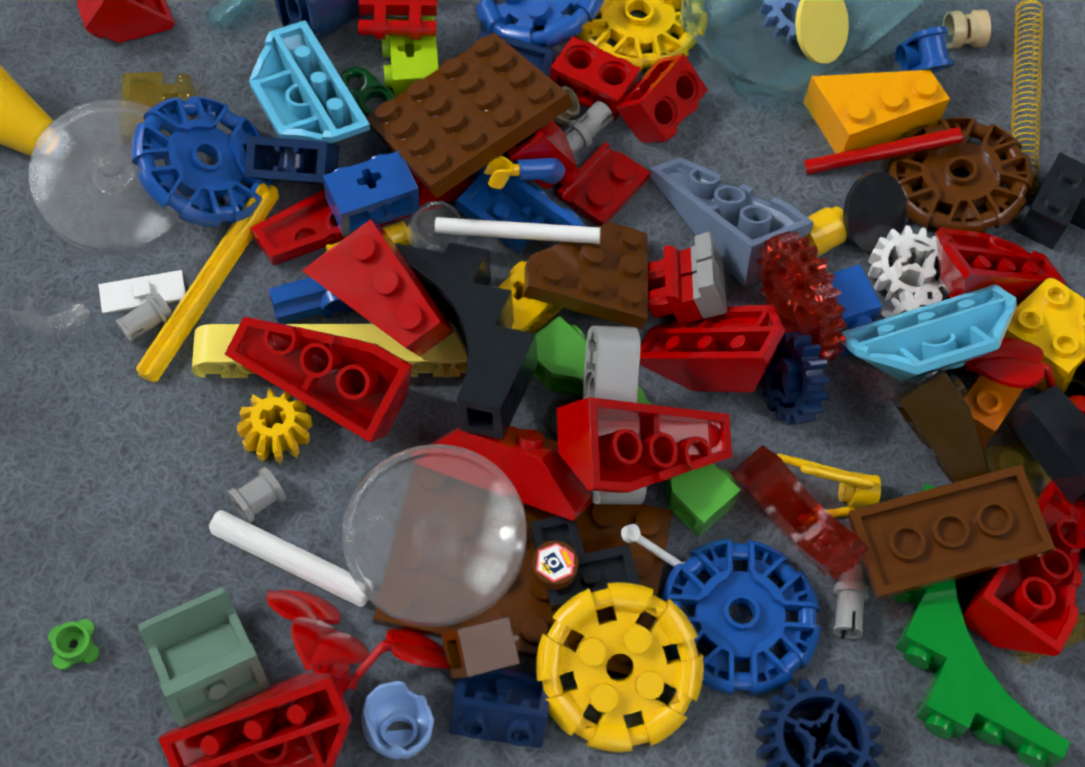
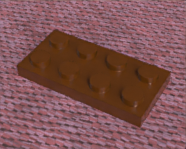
[847,464,1055,601]

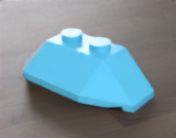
[249,20,370,143]
[838,284,1017,382]

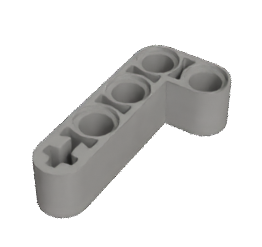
[583,326,647,505]

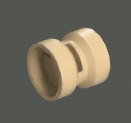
[942,10,991,49]

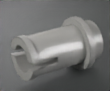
[115,294,172,343]

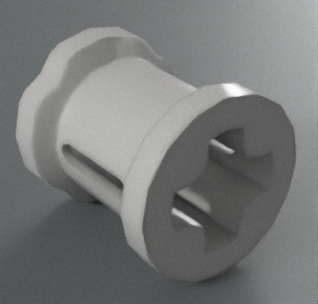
[227,467,287,523]

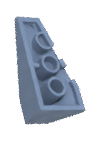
[649,157,813,287]

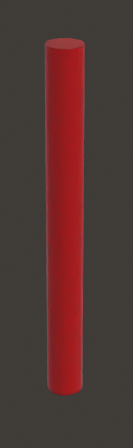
[804,127,963,175]

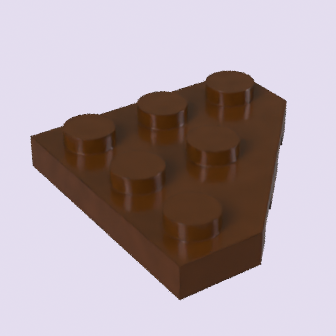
[523,222,648,330]

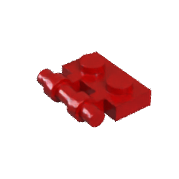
[358,0,437,40]

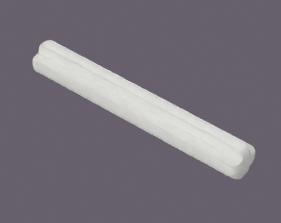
[209,510,373,607]

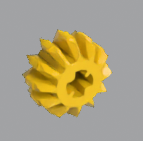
[237,388,313,464]

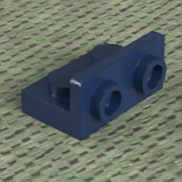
[450,668,549,748]

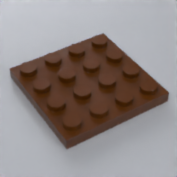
[366,32,573,198]

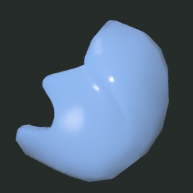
[361,681,434,760]

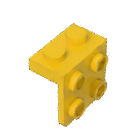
[1004,278,1085,393]

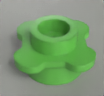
[48,619,100,670]

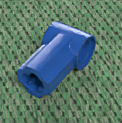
[268,277,354,324]

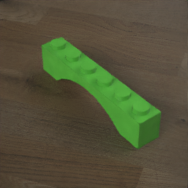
[533,316,741,537]

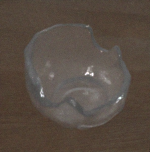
[408,201,470,253]

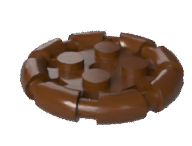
[888,117,1034,233]

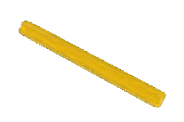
[136,183,279,383]

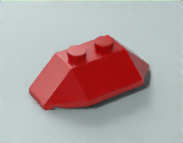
[935,227,1067,305]
[639,305,785,392]
[414,425,592,521]
[158,673,353,767]

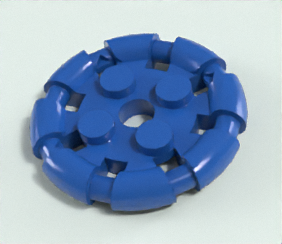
[476,0,604,48]
[131,96,274,227]
[660,538,821,696]

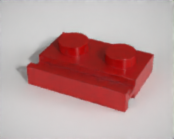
[557,141,650,227]

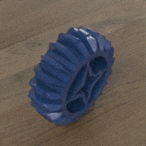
[754,678,884,767]

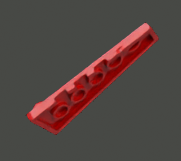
[251,172,477,265]

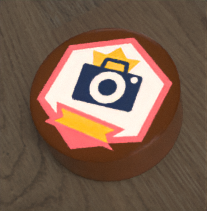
[531,541,578,590]

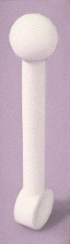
[621,524,686,567]

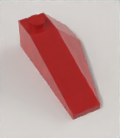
[77,0,175,43]
[224,316,413,442]
[557,397,732,493]
[962,480,1085,656]

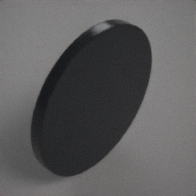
[843,172,907,252]

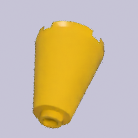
[0,65,61,158]

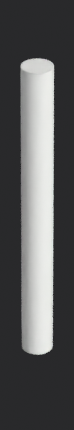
[435,217,601,244]

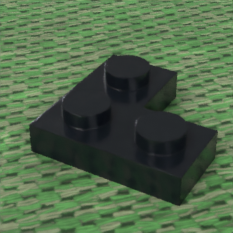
[529,516,641,612]

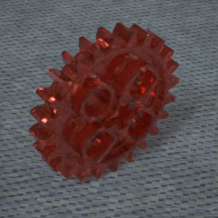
[757,231,847,362]

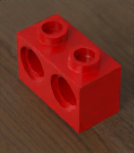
[550,36,640,121]
[616,53,708,143]

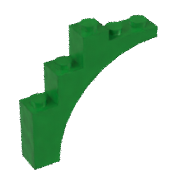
[890,483,1070,767]

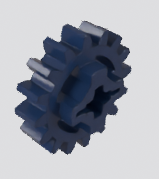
[761,331,830,425]

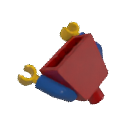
[484,120,579,189]

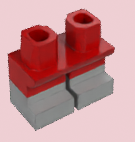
[648,231,727,325]

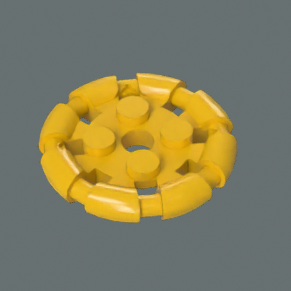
[571,0,705,73]
[535,582,704,753]

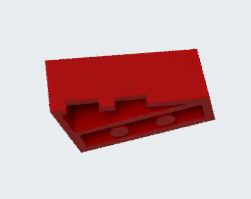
[302,219,454,357]

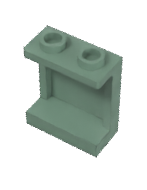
[138,587,270,729]

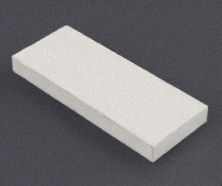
[98,270,185,314]

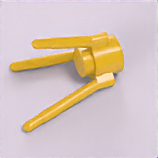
[776,454,881,522]

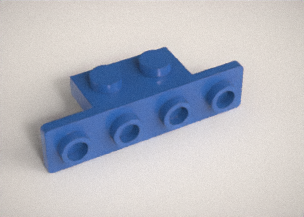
[456,163,585,254]

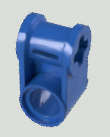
[895,26,954,73]

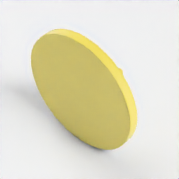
[795,0,849,64]

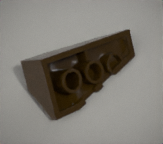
[891,371,988,483]

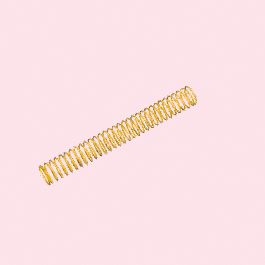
[1009,0,1044,195]

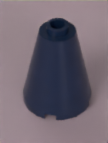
[275,0,360,41]

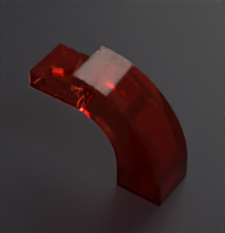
[730,445,869,580]

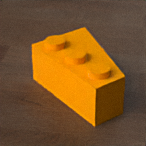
[803,70,950,153]

